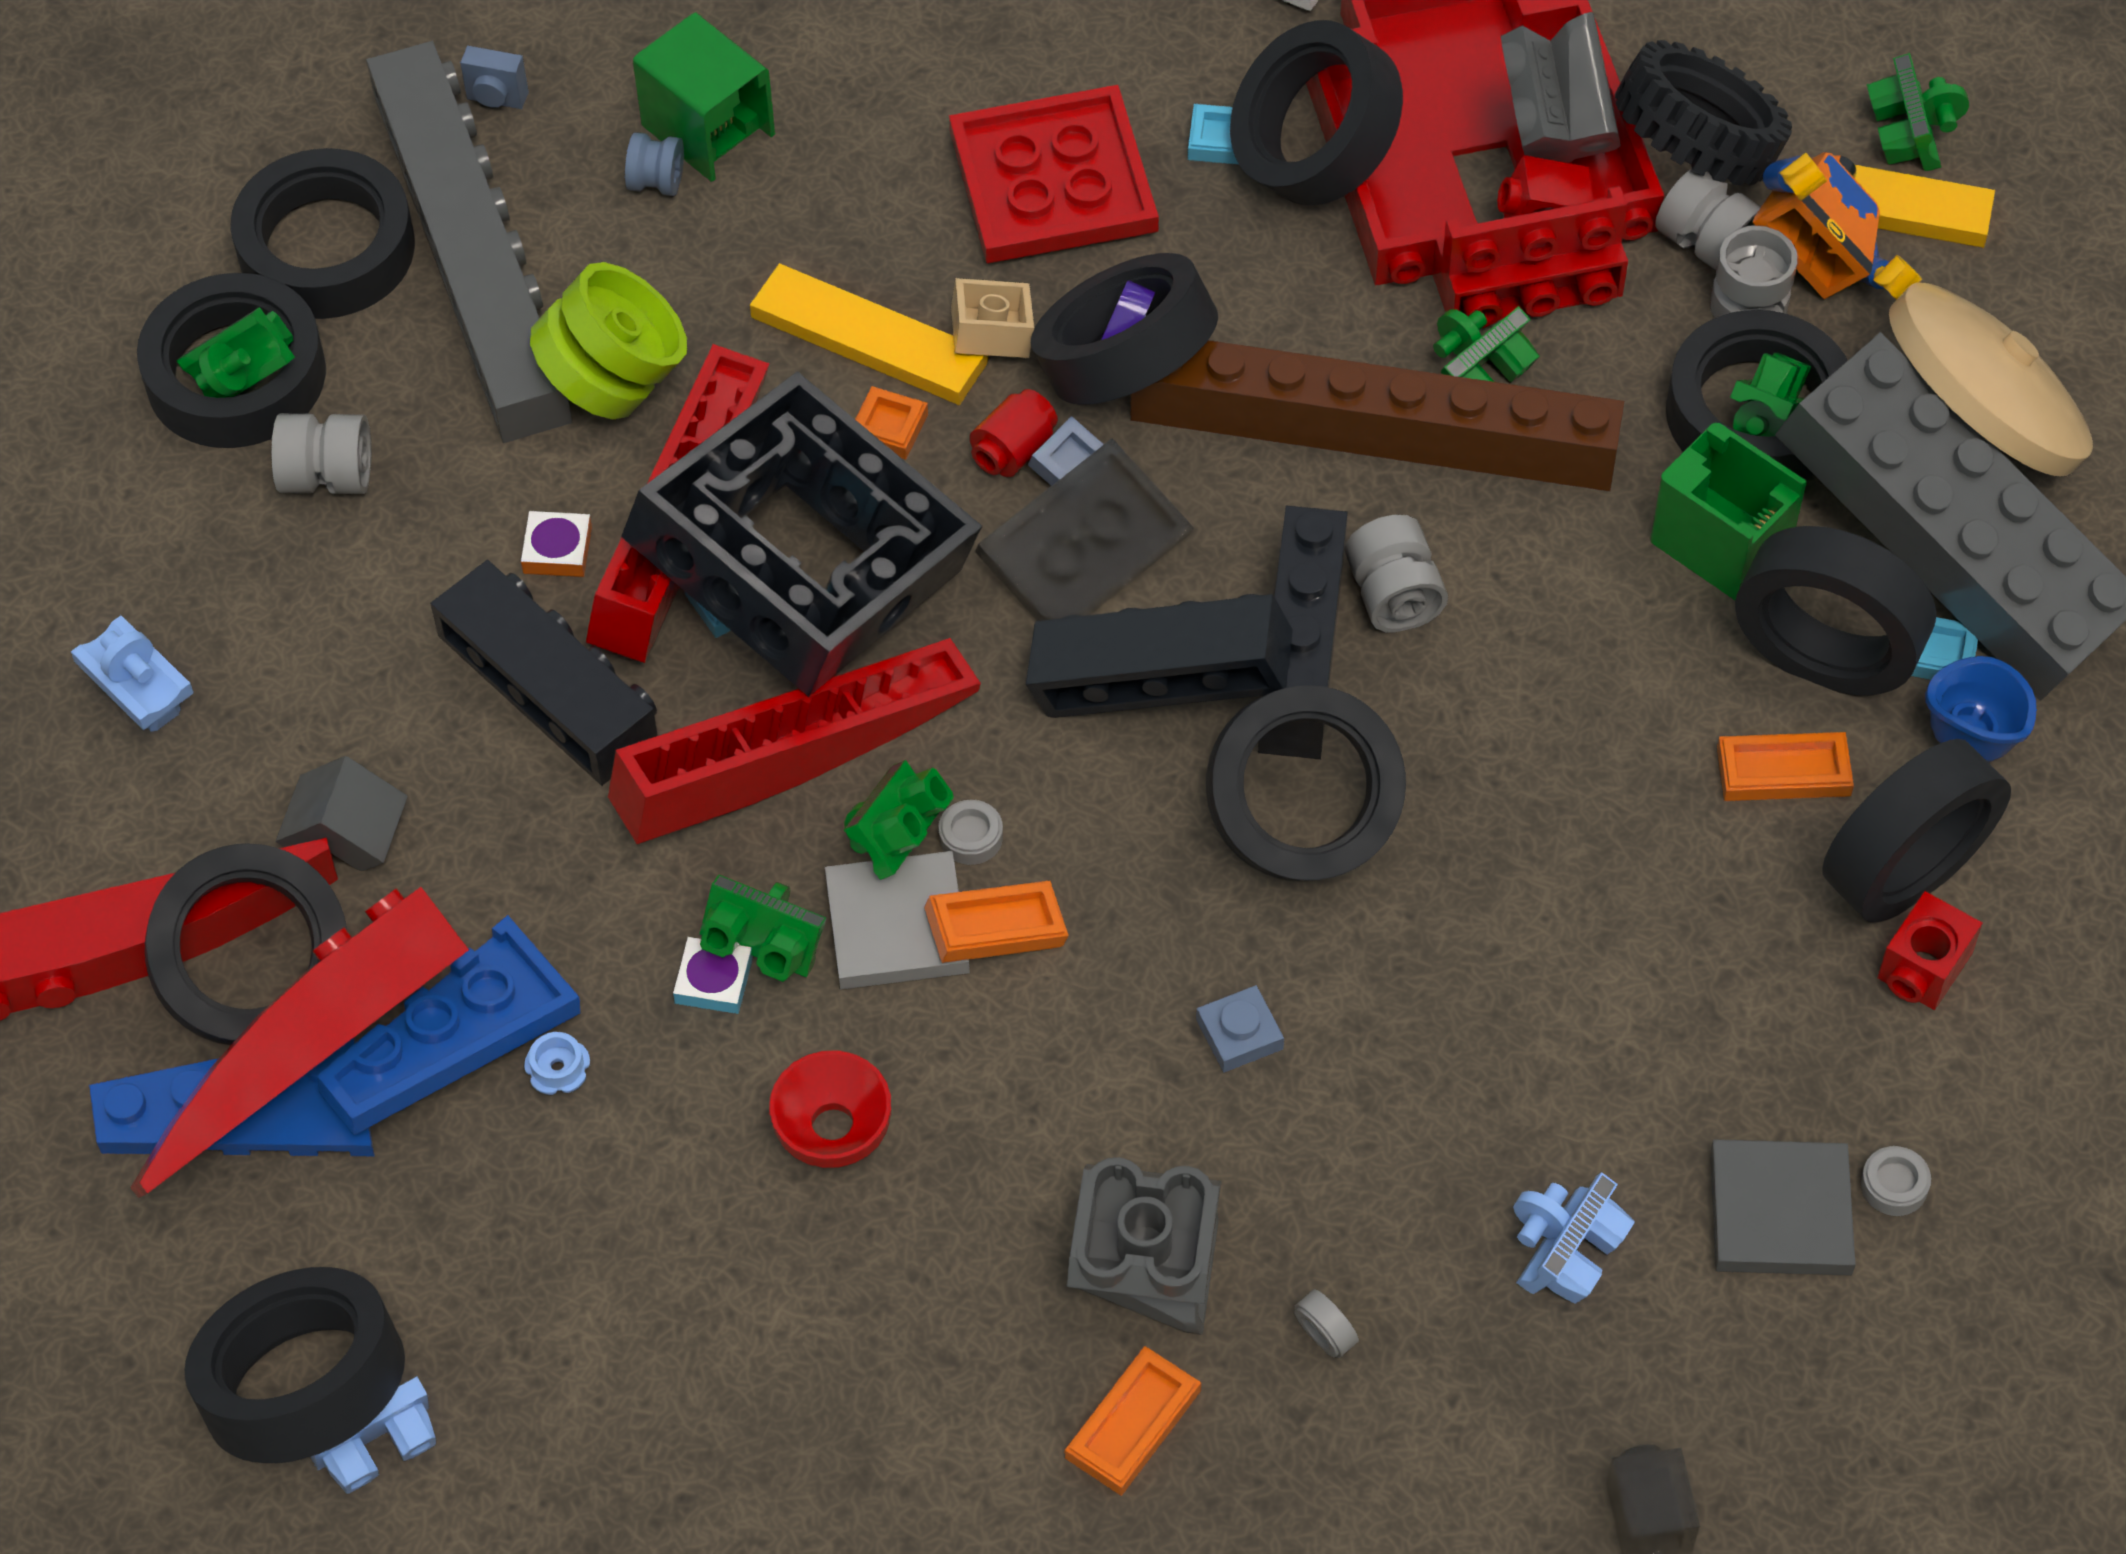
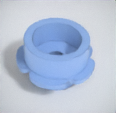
[524,1032,590,1095]

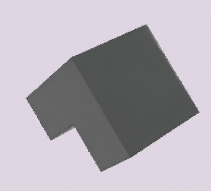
[275,756,408,871]

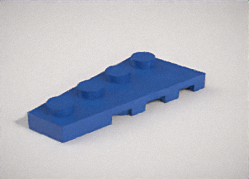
[317,915,580,1135]
[89,1038,375,1157]

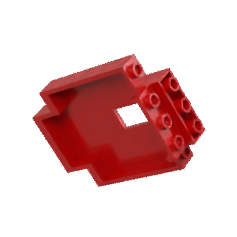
[1306,0,1664,328]

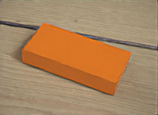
[1717,732,1854,801]
[924,881,1069,963]
[1065,1346,1201,1496]

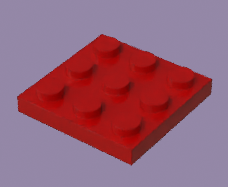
[949,85,1159,264]

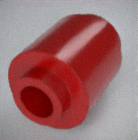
[970,389,1058,477]

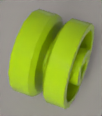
[530,262,687,420]

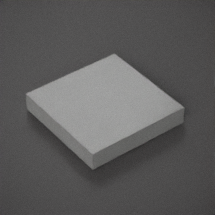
[825,851,970,990]

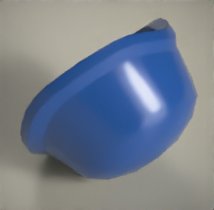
[1925,656,2037,763]

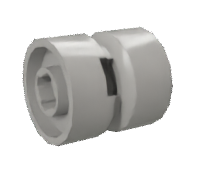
[1655,169,1761,270]
[1711,225,1797,318]
[272,413,372,494]
[1345,515,1448,632]

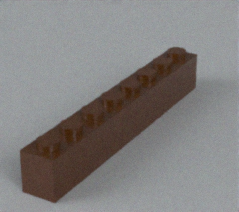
[1131,340,1625,491]

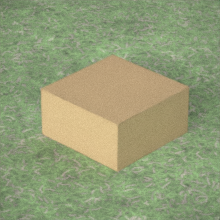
[951,278,1034,358]

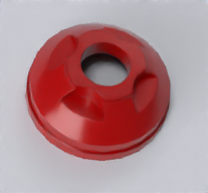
[770,1050,891,1168]

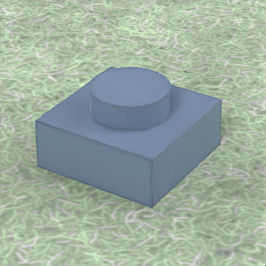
[460,46,529,109]
[1028,416,1117,505]
[1196,985,1284,1073]

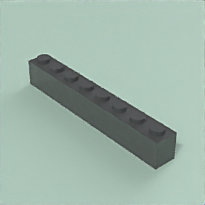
[366,41,572,443]

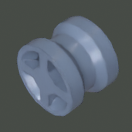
[625,132,684,196]

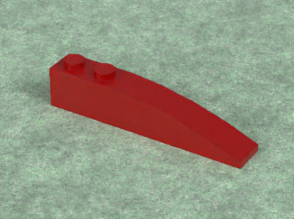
[586,344,770,663]
[608,638,981,844]
[0,837,338,1021]
[130,887,469,1198]

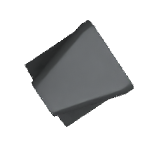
[1500,12,1621,163]
[1067,1157,1222,1334]

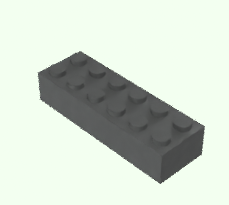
[1775,332,2126,701]

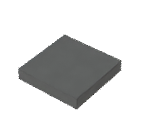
[1711,1139,1855,1275]

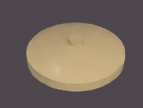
[1889,283,2093,476]

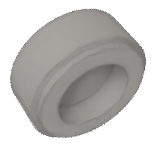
[939,800,1003,865]
[1860,1146,1931,1216]
[1294,1289,1359,1358]

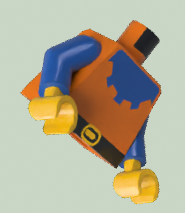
[1753,152,1923,300]

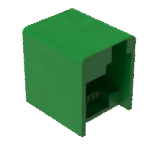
[633,12,775,182]
[1650,423,1807,600]

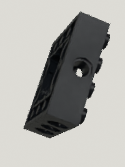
[621,371,982,697]

